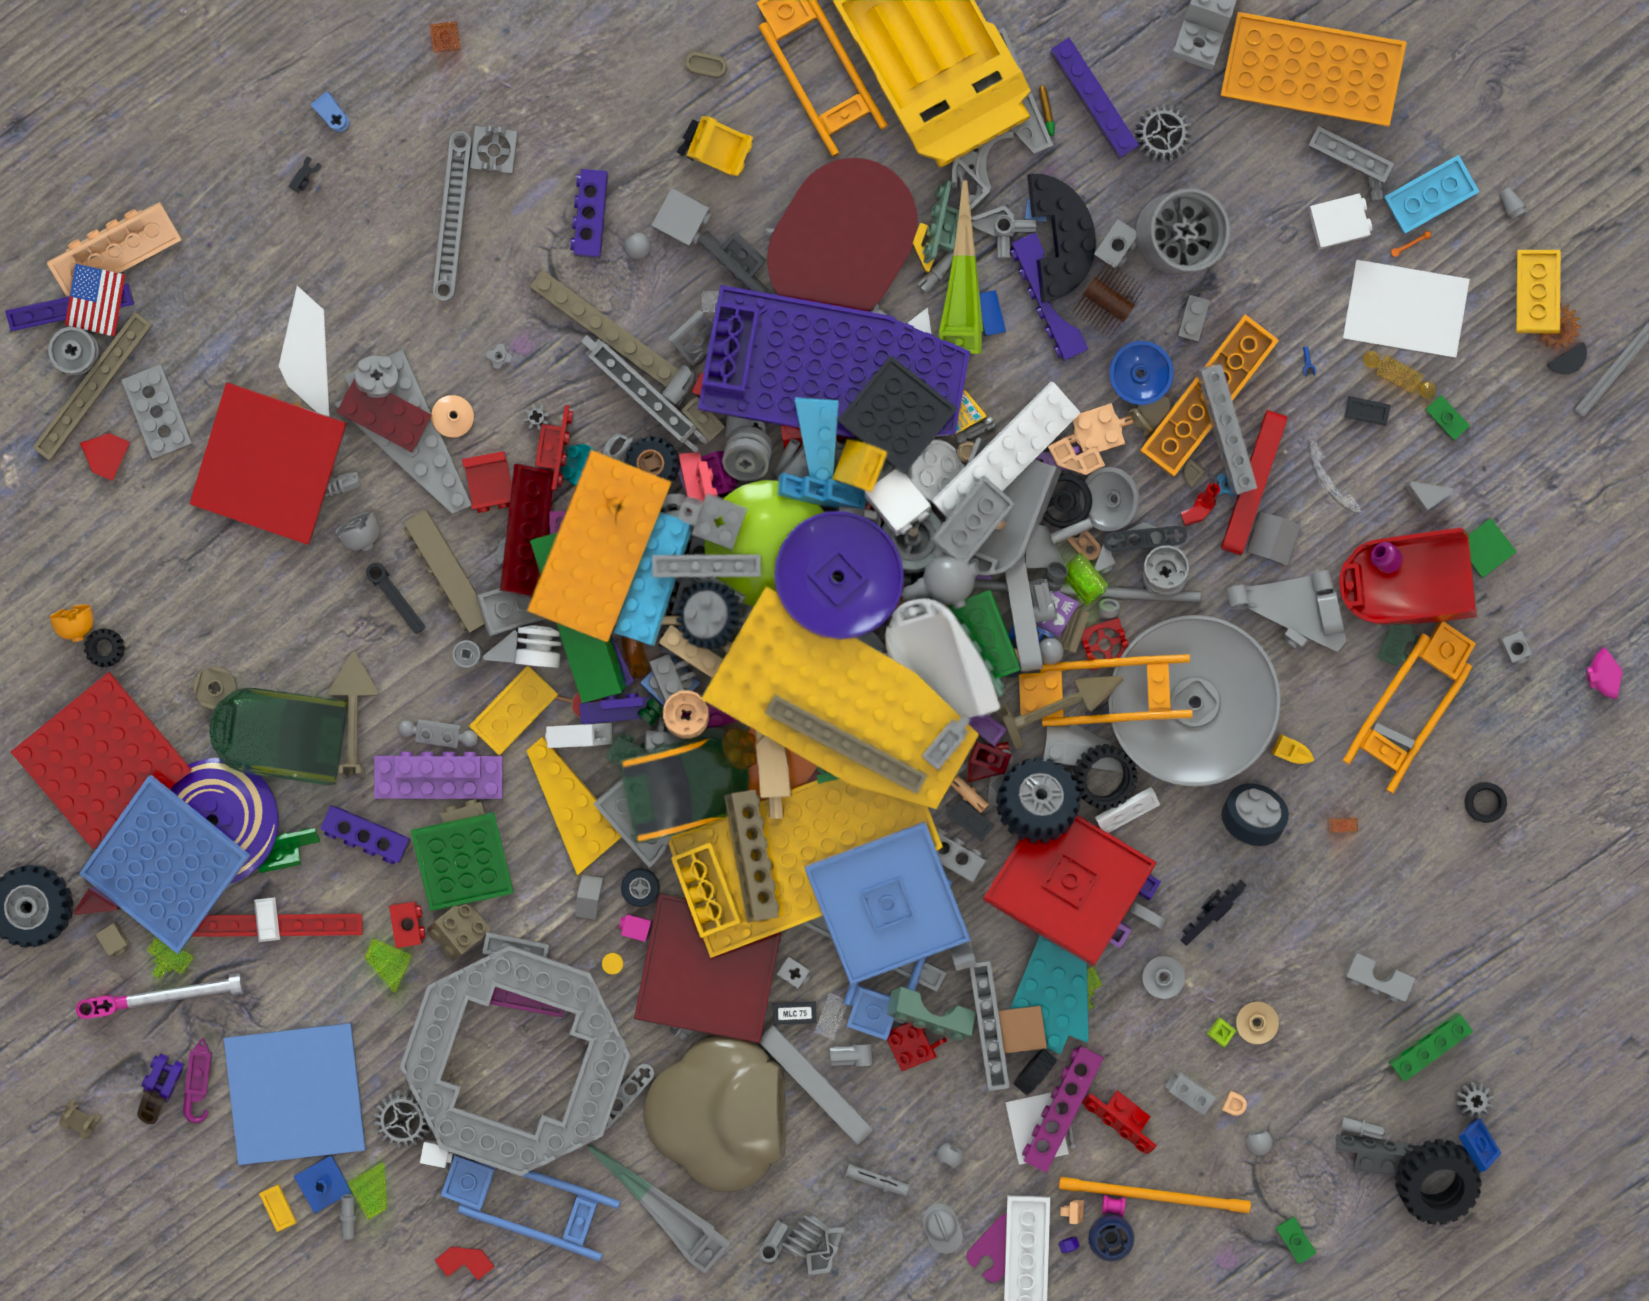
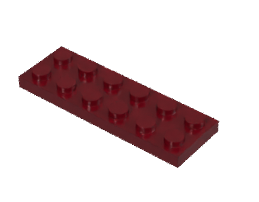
[500,464,554,597]

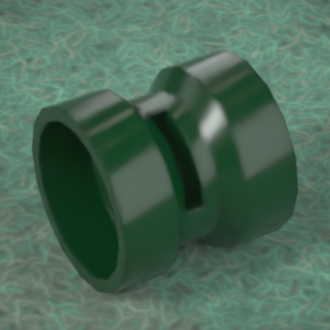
[637,698,663,727]

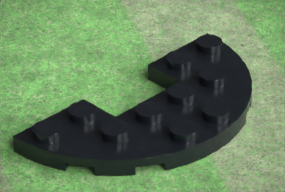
[1027,174,1096,303]

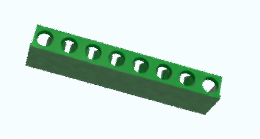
[530,532,627,703]

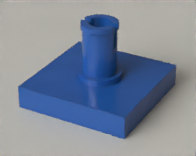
[1458,1118,1501,1173]
[294,1155,353,1214]

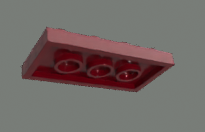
[337,379,433,453]

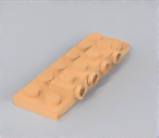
[47,202,182,296]

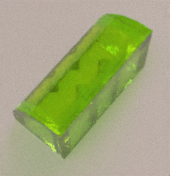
[1065,553,1108,606]

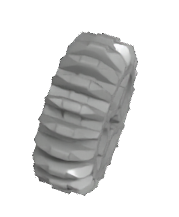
[1134,104,1192,162]
[374,1090,429,1148]

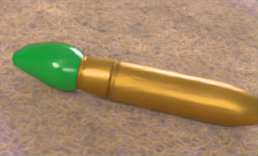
[1039,85,1055,137]

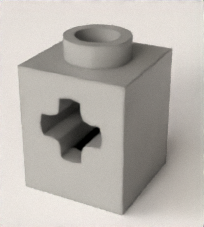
[777,955,811,988]

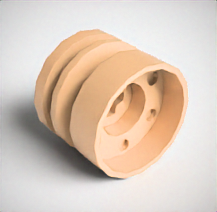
[663,691,709,739]

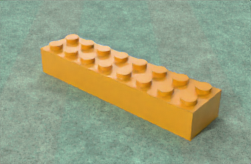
[1139,314,1279,477]

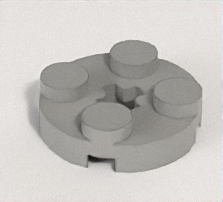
[354,356,398,398]

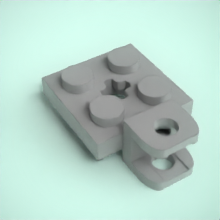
[678,493,747,549]

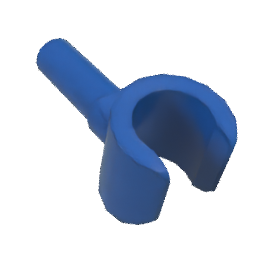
[1302,347,1317,377]

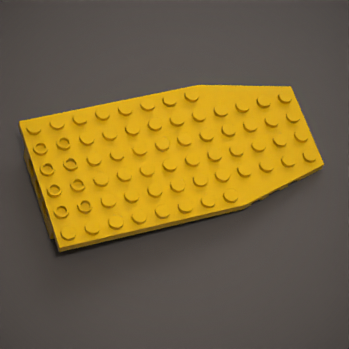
[701,587,979,809]
[668,779,943,958]

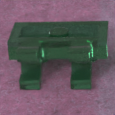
[1377,624,1420,667]

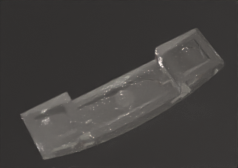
[1308,440,1362,513]

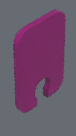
[966,1213,1007,1282]

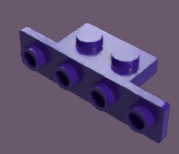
[579,693,663,724]

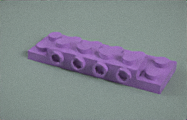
[374,752,503,799]

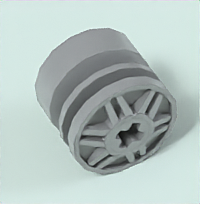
[1142,545,1189,599]

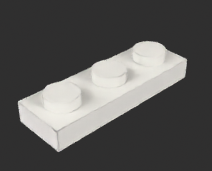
[1095,787,1160,833]

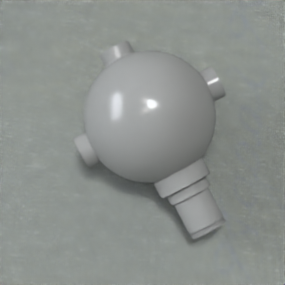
[902,550,980,609]

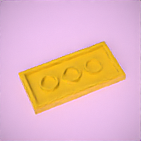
[1516,250,1561,333]
[469,665,559,756]

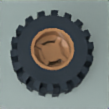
[624,436,680,482]

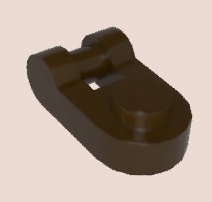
[137,1090,166,1124]

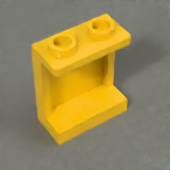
[686,116,753,176]
[832,439,887,492]

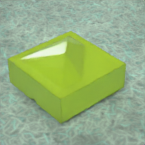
[1206,1018,1237,1048]

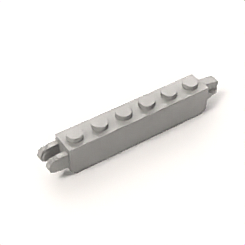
[581,335,708,454]

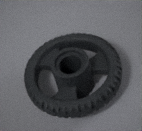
[1043,473,1092,529]

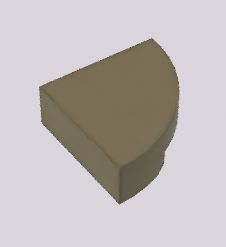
[1184,458,1206,488]

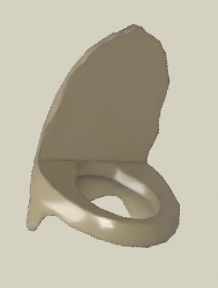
[1127,396,1170,437]

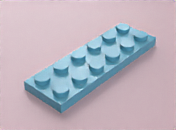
[614,512,693,646]

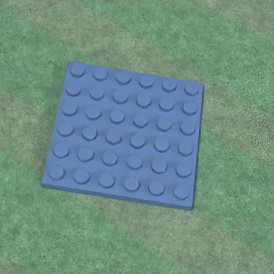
[79,775,250,954]

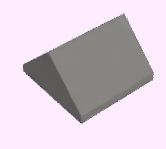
[1404,481,1453,512]
[1247,512,1301,566]

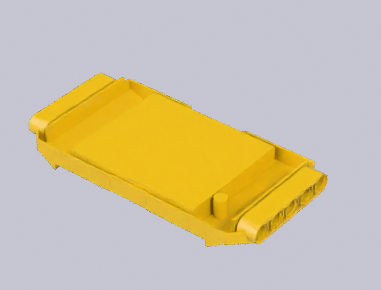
[831,0,1031,168]

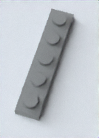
[652,555,761,577]

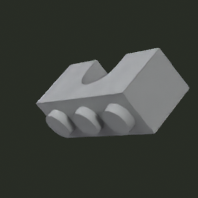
[1344,952,1416,1003]

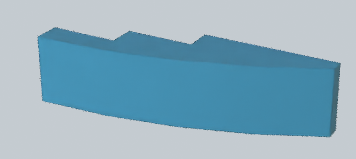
[778,473,866,509]

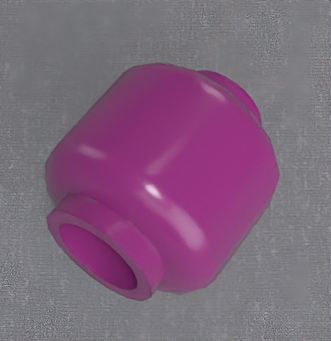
[1371,542,1403,573]

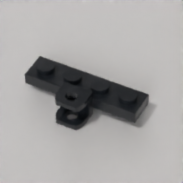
[1180,879,1247,946]

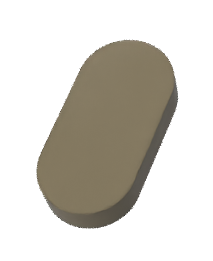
[685,51,727,78]

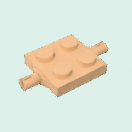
[1062,403,1134,453]

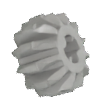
[1457,1082,1494,1119]

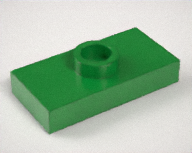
[1425,395,1470,441]
[1275,1216,1316,1264]

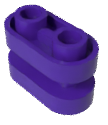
[141,1053,185,1103]

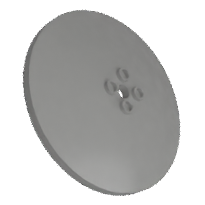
[1108,615,1281,787]

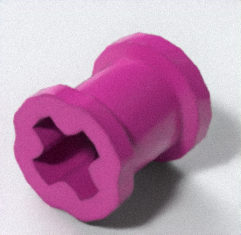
[1102,1195,1126,1217]

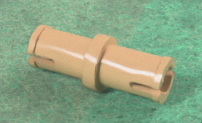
[950,775,989,814]

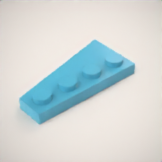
[795,398,838,481]

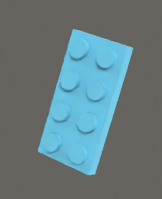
[1383,155,1479,234]

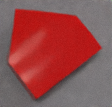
[80,433,130,481]

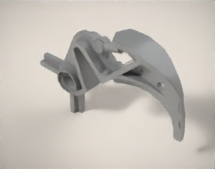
[952,131,1036,259]

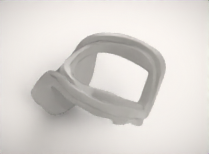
[603,434,635,462]

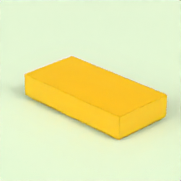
[259,1184,297,1232]

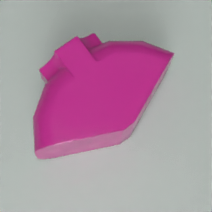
[1586,647,1622,700]

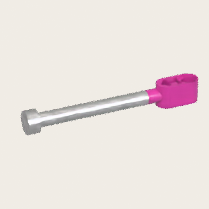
[76,973,244,1019]

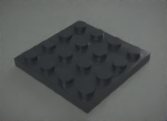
[837,355,958,475]

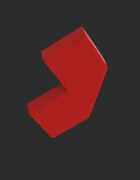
[434,1246,495,1280]

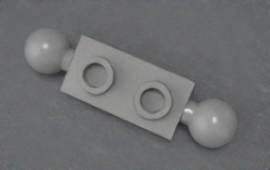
[398,719,478,748]

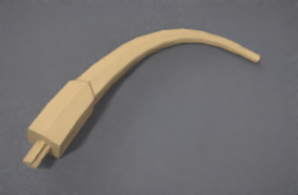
[661,615,791,819]

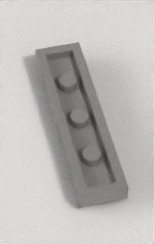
[1309,126,1395,183]

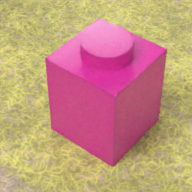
[618,913,652,942]

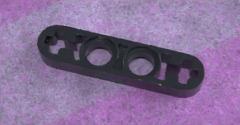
[1103,526,1187,551]

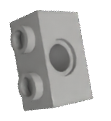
[1093,219,1137,271]

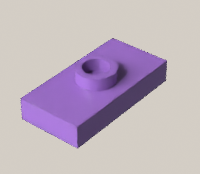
[968,714,1008,747]

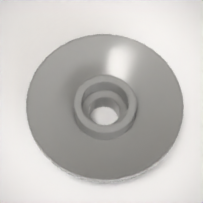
[1142,956,1185,999]

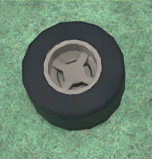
[621,868,660,907]

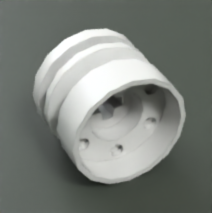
[515,625,561,668]

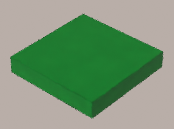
[1468,518,1517,578]

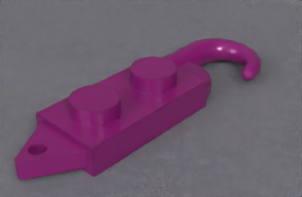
[183,1038,212,1124]

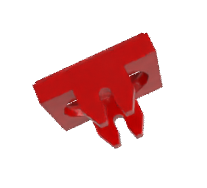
[1081,617,1129,671]

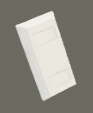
[254,897,280,942]

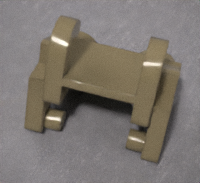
[59,1099,102,1139]

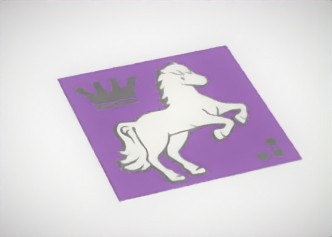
[1032,591,1079,637]

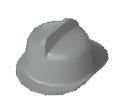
[923,1203,963,1254]

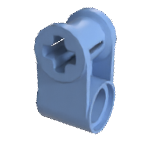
[311,91,350,132]

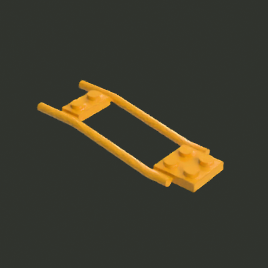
[757,0,888,157]
[1342,622,1476,794]
[1019,654,1192,726]

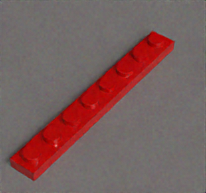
[192,913,363,937]

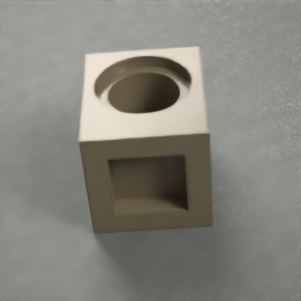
[95,922,131,957]

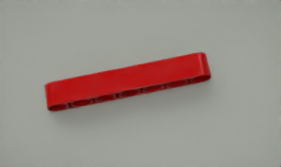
[1221,410,1288,556]

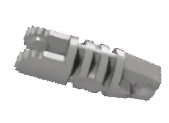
[324,472,361,498]

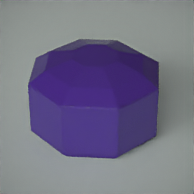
[1058,1236,1080,1253]

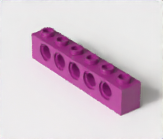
[1022,1045,1104,1173]

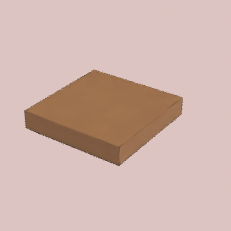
[998,1005,1047,1054]

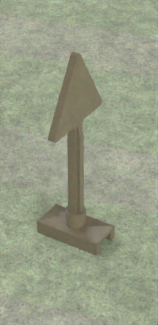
[327,651,379,779]
[999,676,1124,749]

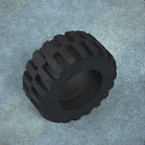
[1395,1139,1482,1225]

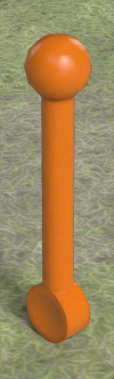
[1391,231,1431,257]

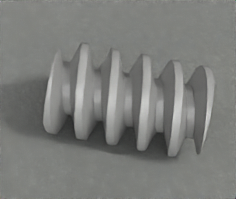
[782,1212,828,1259]

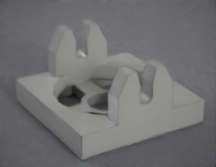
[470,126,518,174]
[668,310,713,366]

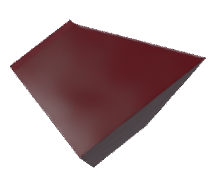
[967,741,1011,783]
[74,887,121,915]

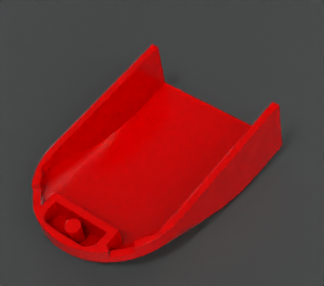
[1339,527,1477,624]

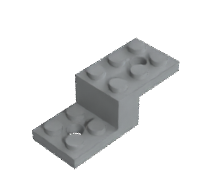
[1172,0,1237,70]

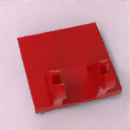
[887,1022,947,1071]

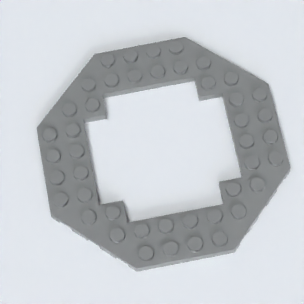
[400,945,631,1176]

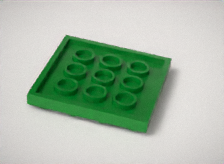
[945,589,1021,678]
[411,812,514,911]

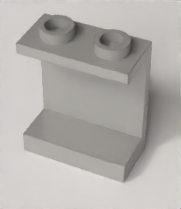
[1164,1069,1216,1115]

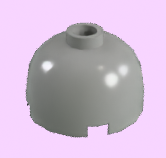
[335,512,380,552]

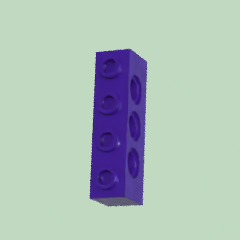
[570,169,608,258]
[320,805,411,865]

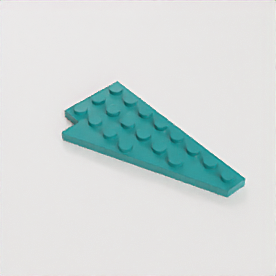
[1010,935,1089,1055]

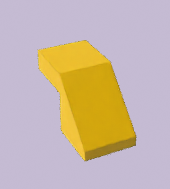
[913,223,934,273]

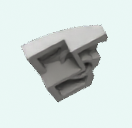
[1025,525,1066,568]
[804,1227,844,1275]

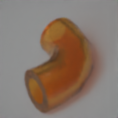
[621,635,650,678]

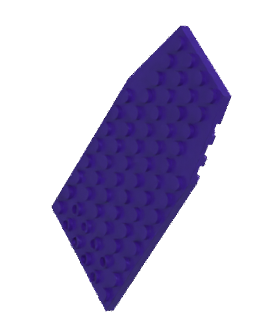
[698,285,970,439]

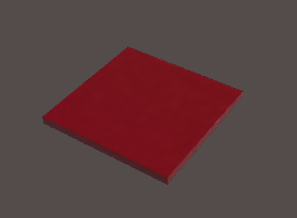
[634,893,781,1044]

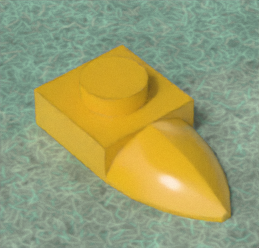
[1271,734,1314,764]

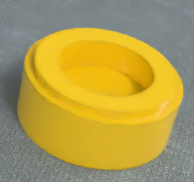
[602,953,624,974]

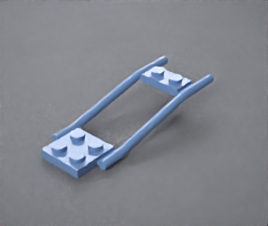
[843,879,952,1040]
[441,1155,621,1262]

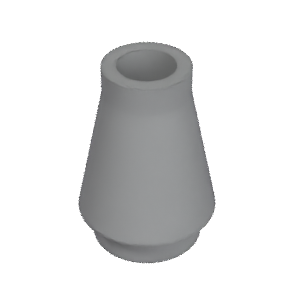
[1500,187,1528,221]

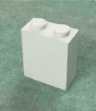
[1308,193,1373,250]
[865,469,931,537]

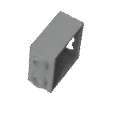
[652,188,711,248]

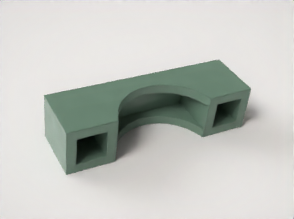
[887,987,976,1041]

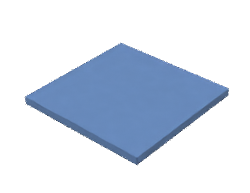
[804,821,971,985]
[224,1023,366,1165]

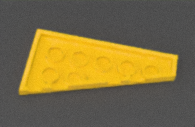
[526,736,622,875]

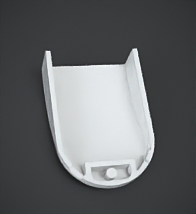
[885,599,1000,718]

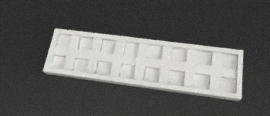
[931,382,1080,518]

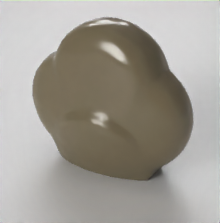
[643,1035,786,1192]

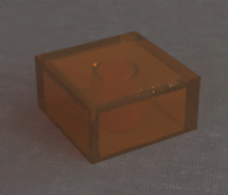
[430,21,461,53]
[1328,817,1358,832]

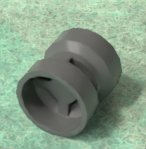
[1042,562,1068,592]

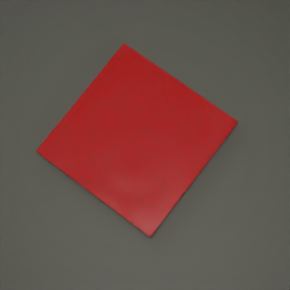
[189,382,347,545]
[983,815,1157,967]

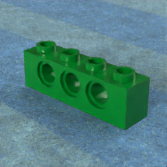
[1388,1012,1473,1082]

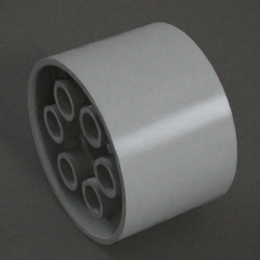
[1136,189,1230,274]

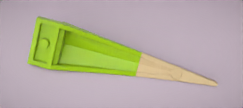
[939,180,983,354]

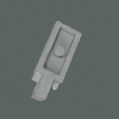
[921,714,971,770]

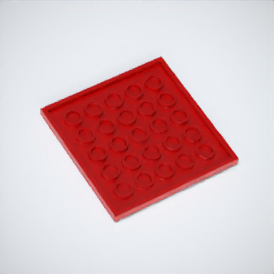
[11,671,192,850]

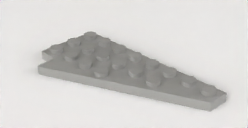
[335,350,472,514]

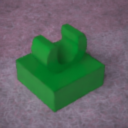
[816,766,839,784]

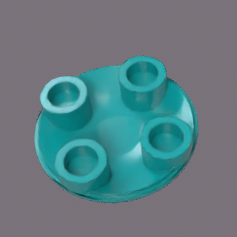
[561,444,596,486]

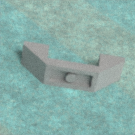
[1093,522,1174,574]

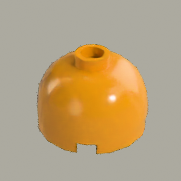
[50,604,94,642]

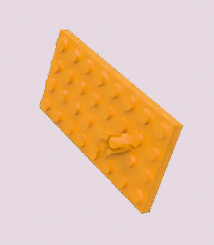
[1221,12,1407,127]
[527,450,671,642]

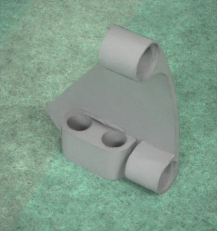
[1226,570,1346,652]

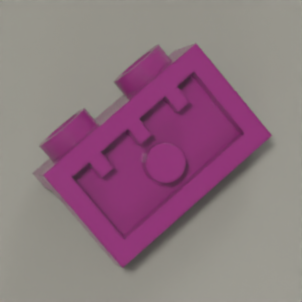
[701,451,738,497]

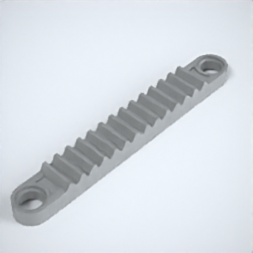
[433,131,472,302]

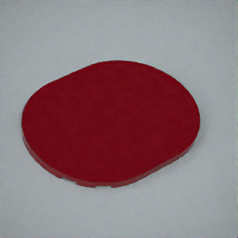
[767,158,918,311]

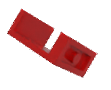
[462,451,512,513]

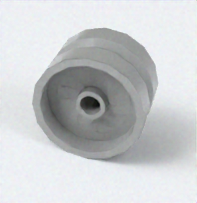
[48,327,101,376]
[722,426,773,481]

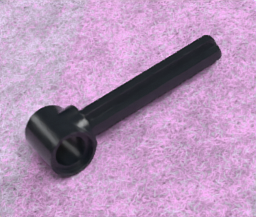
[366,563,425,634]

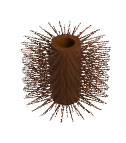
[1073,260,1146,339]

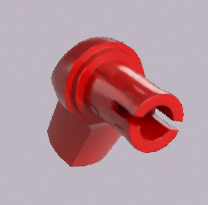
[1180,483,1220,527]

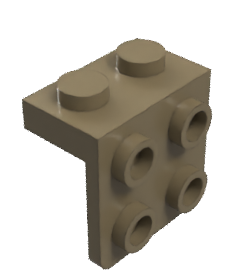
[427,903,490,962]

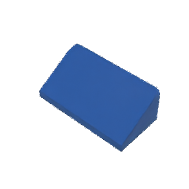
[979,290,1006,337]

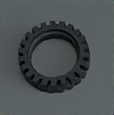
[1072,744,1138,810]

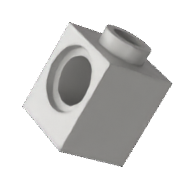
[1498,631,1532,665]

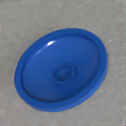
[1109,341,1174,405]

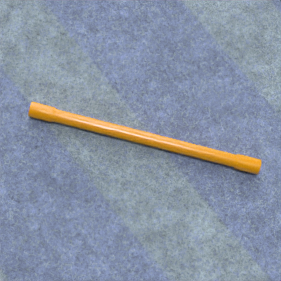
[1058,1177,1251,1214]

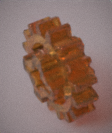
[1535,302,1581,349]

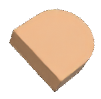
[1221,1090,1247,1116]

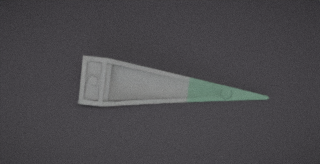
[588,1144,730,1273]

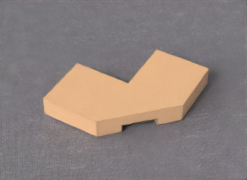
[1048,437,1105,475]

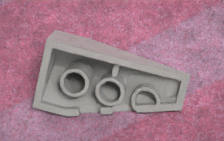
[1042,725,1126,772]

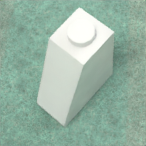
[545,723,613,748]

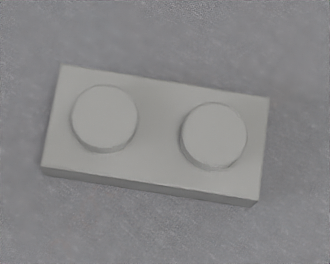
[1177,295,1210,342]

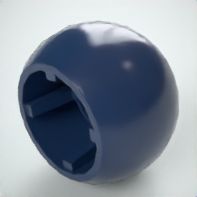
[1088,1215,1135,1262]

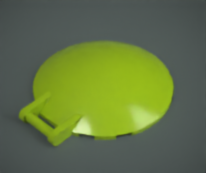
[705,480,838,607]

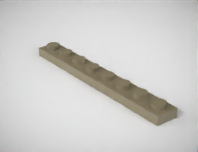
[530,270,678,387]
[32,312,153,461]
[764,694,927,794]

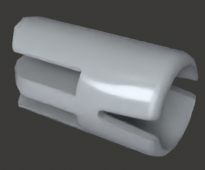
[662,365,699,407]

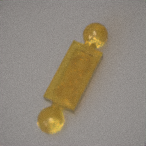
[1363,351,1436,398]

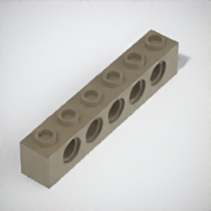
[724,790,779,923]

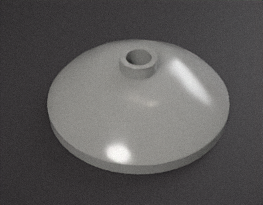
[1080,467,1139,531]

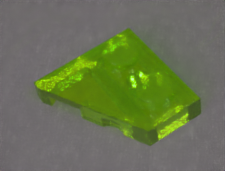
[364,938,413,993]
[347,1162,387,1220]

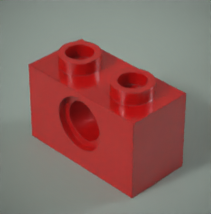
[389,901,426,948]

